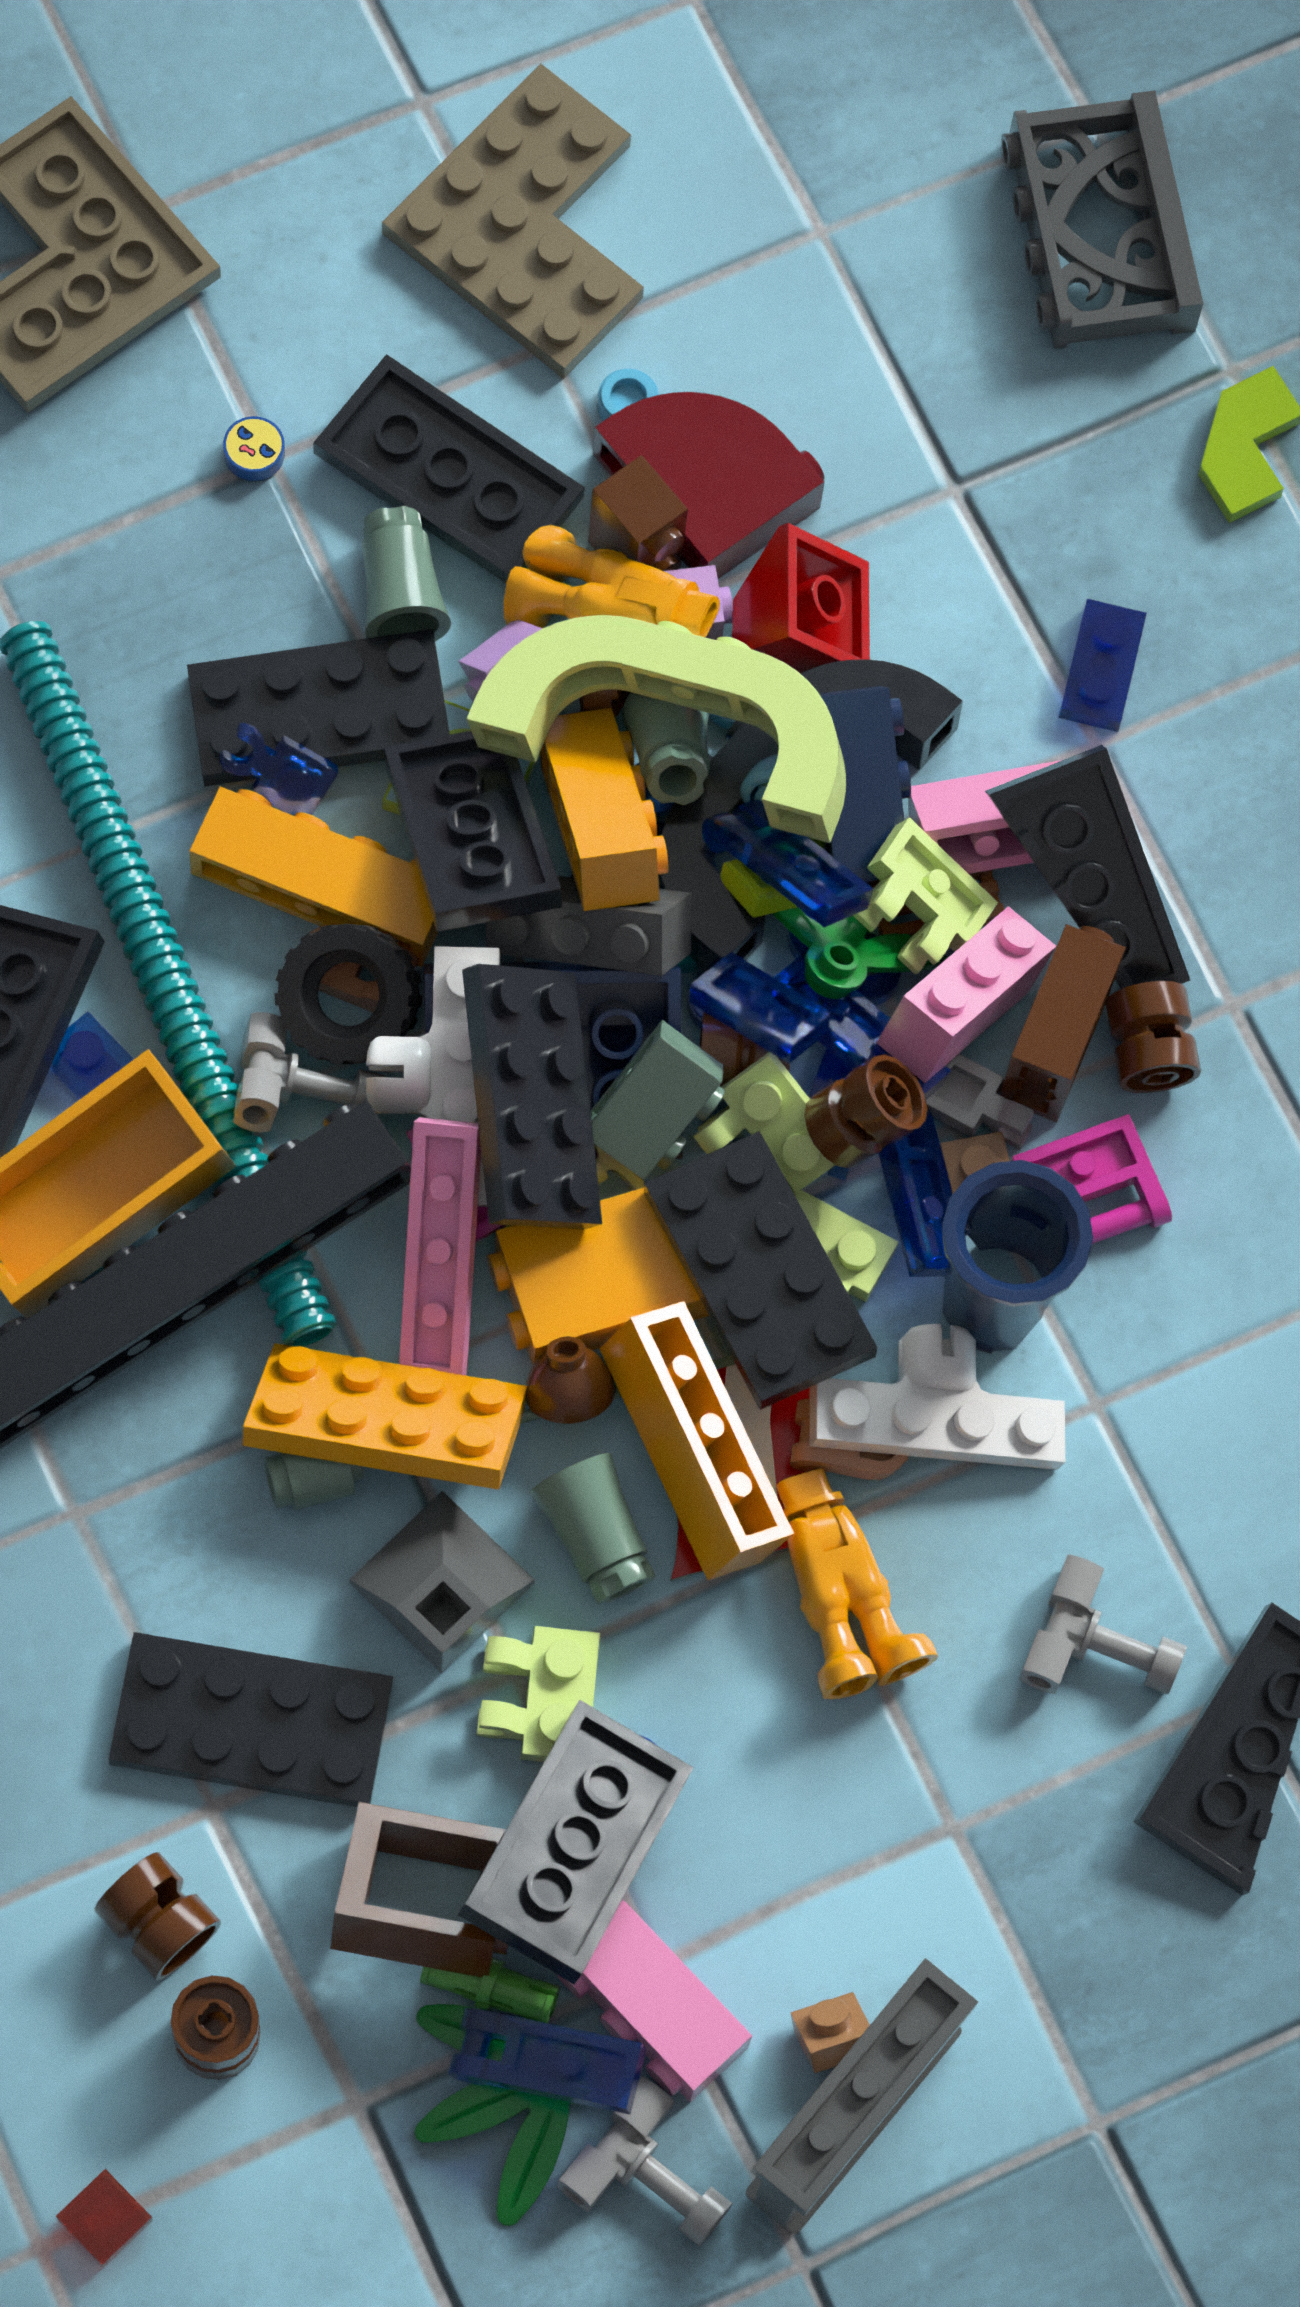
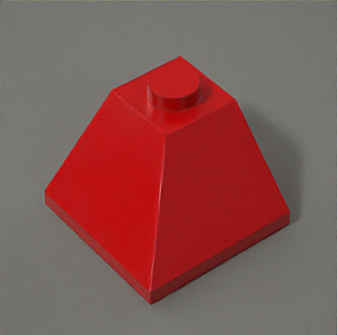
[731,523,870,674]

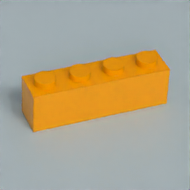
[540,708,669,911]
[189,786,438,967]
[600,1302,794,1580]

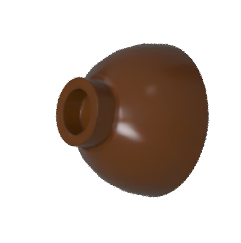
[526,1336,616,1424]

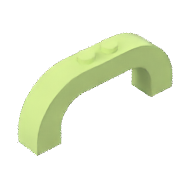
[467,615,846,843]

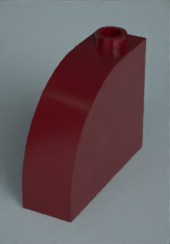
[592,392,825,579]

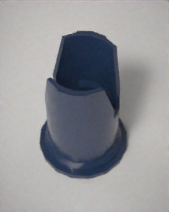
[941,1160,1093,1354]

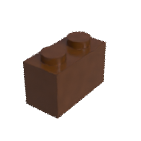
[588,455,688,571]

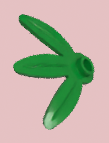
[772,883,947,999]
[415,2004,603,2226]

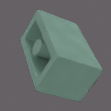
[590,1020,725,1180]

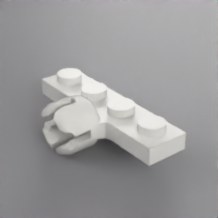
[366,946,500,1207]
[810,1324,1066,1470]

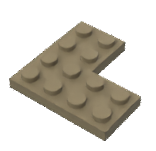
[382,63,644,379]
[0,96,221,413]

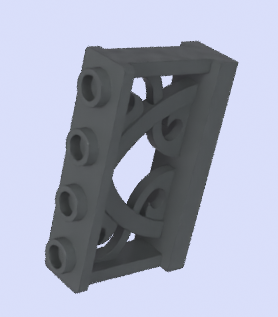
[1001,90,1204,349]
[745,1958,979,2235]

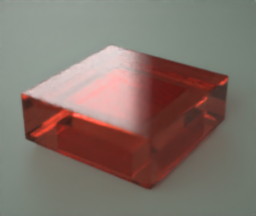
[56,2168,153,2268]

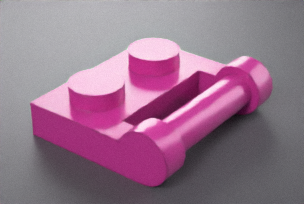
[1011,1114,1172,1244]

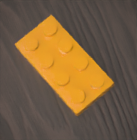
[243,1343,527,1490]

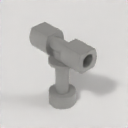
[233,1012,385,1132]
[1019,1554,1187,1694]
[557,2076,733,2246]

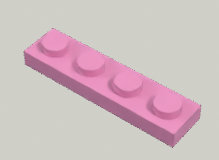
[399,1117,481,1376]

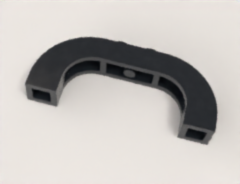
[658,659,963,986]

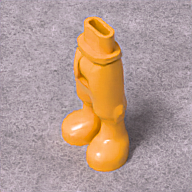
[504,525,720,638]
[776,1469,938,1700]

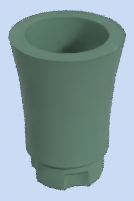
[361,506,451,641]
[623,692,710,806]
[529,1453,655,1604]

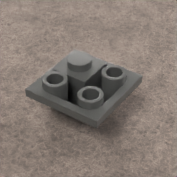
[349,1491,535,1673]

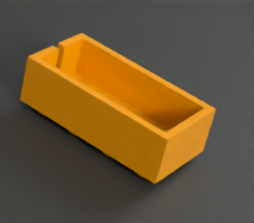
[0,1049,236,1319]

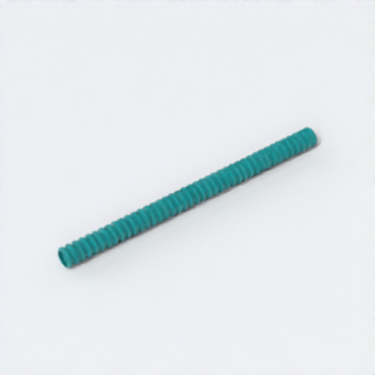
[0,621,337,1347]

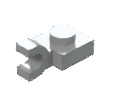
[923,1054,1034,1150]

